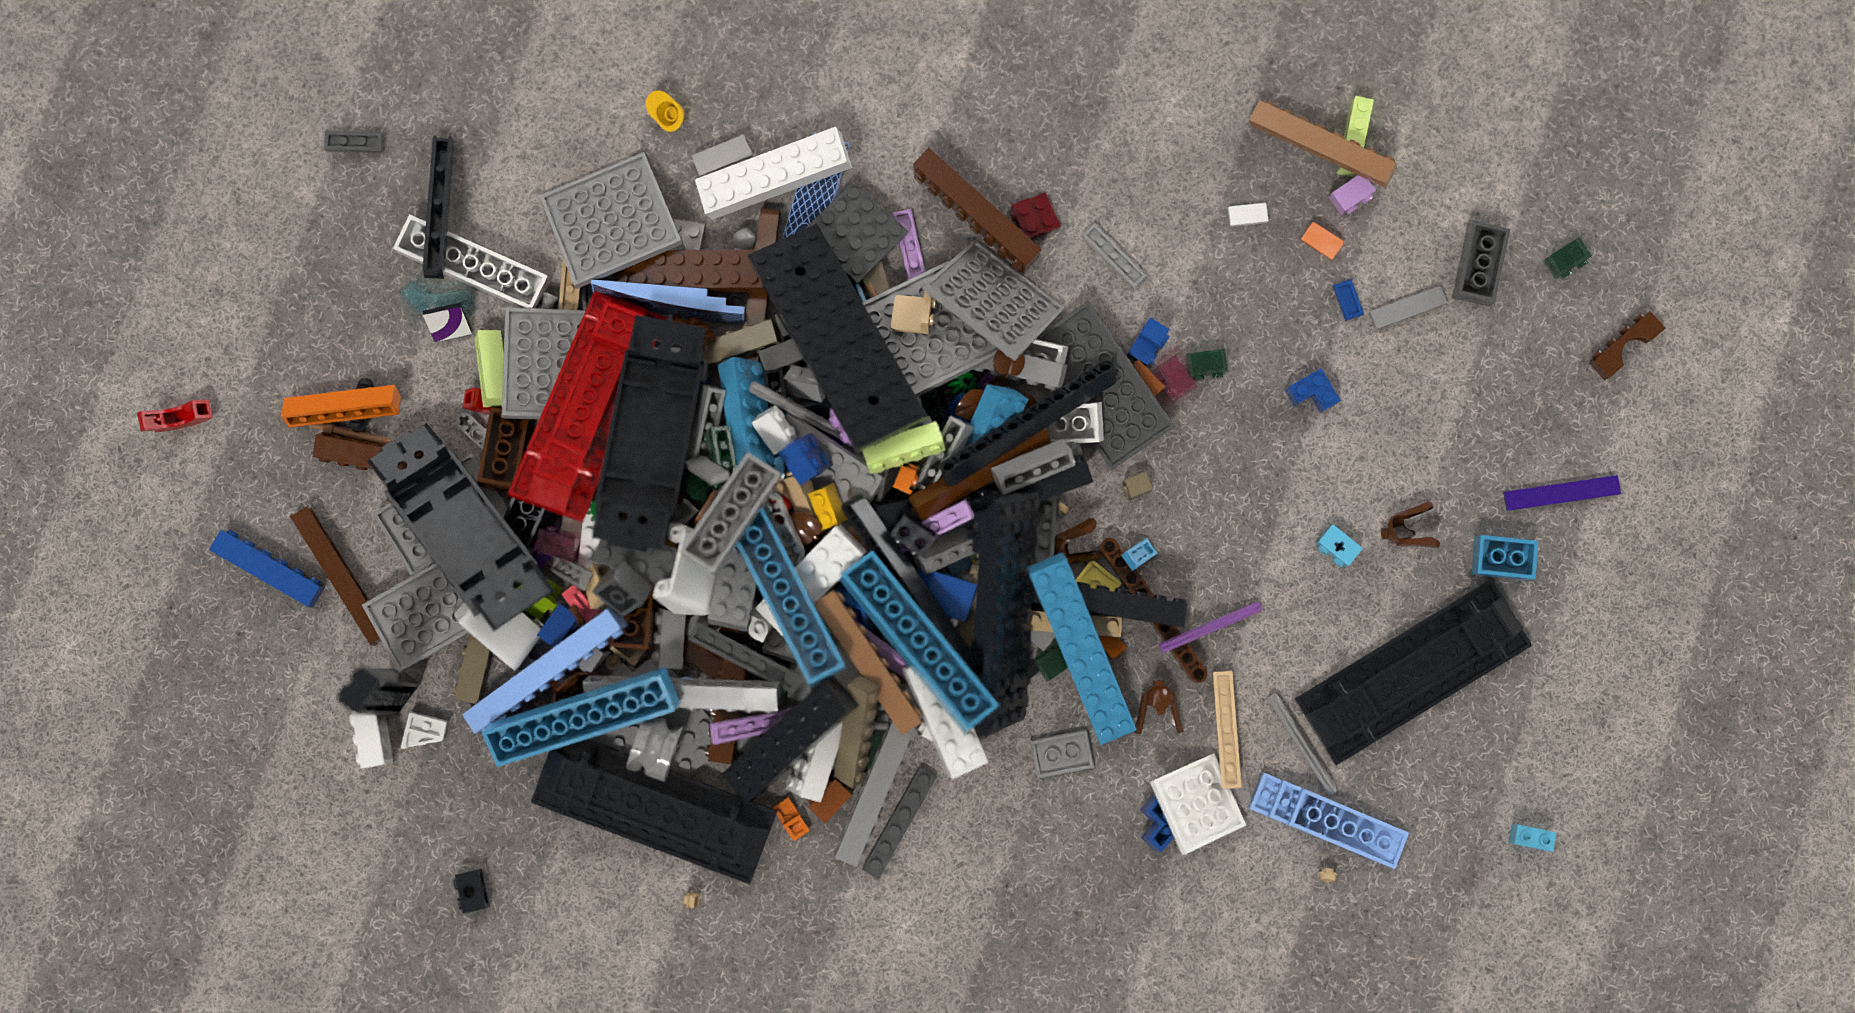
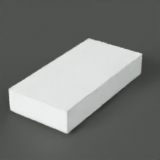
[1228,203,1268,227]

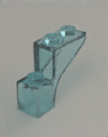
[399,281,475,313]

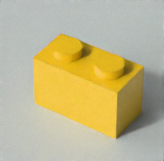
[808,483,847,530]

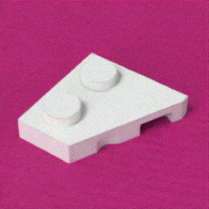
[401,711,449,749]

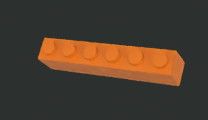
[281,385,401,428]

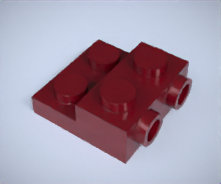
[1009,192,1061,240]

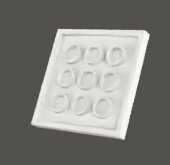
[1150,753,1246,855]

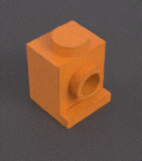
[893,463,919,494]

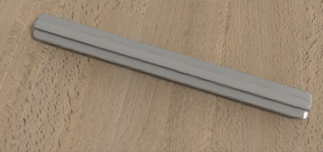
[749,382,841,440]
[1267,693,1338,795]

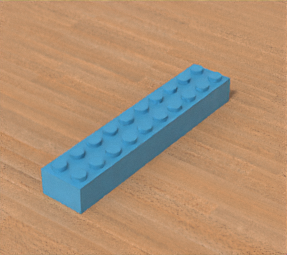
[736,507,846,687]
[840,551,999,734]
[1026,552,1136,745]
[481,667,680,767]

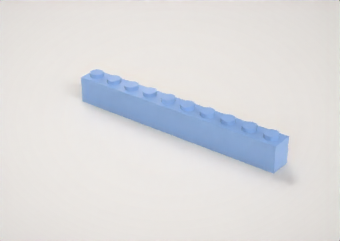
[462,608,628,734]

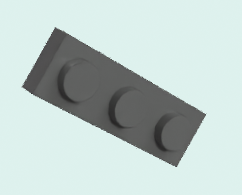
[324,131,383,153]

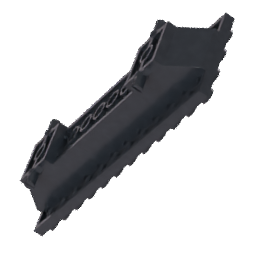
[748,223,927,453]
[965,490,1040,736]
[1294,580,1533,765]
[530,739,778,885]

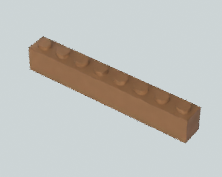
[1249,100,1397,188]
[814,589,923,735]

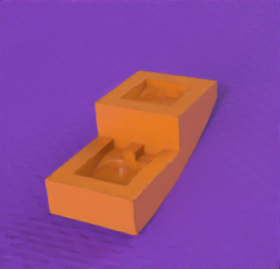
[772,796,810,841]

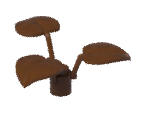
[955,349,1037,421]
[789,512,870,594]

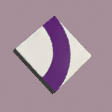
[423,303,472,342]

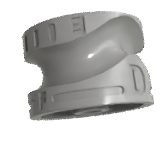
[627,717,685,782]

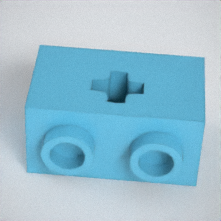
[1315,524,1363,567]
[1508,824,1556,852]

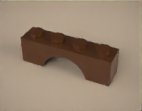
[1589,311,1666,380]

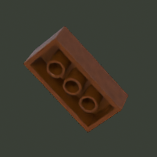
[476,407,529,492]

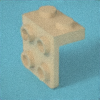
[891,291,937,334]

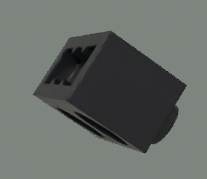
[890,512,939,557]

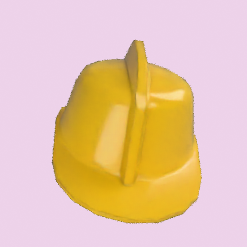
[646,90,685,132]

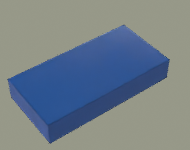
[1333,279,1364,321]

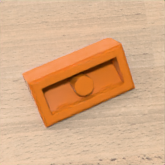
[1300,222,1344,260]
[1098,636,1127,660]

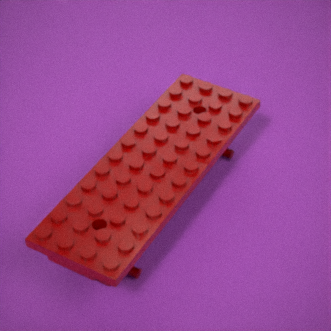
[508,291,666,523]

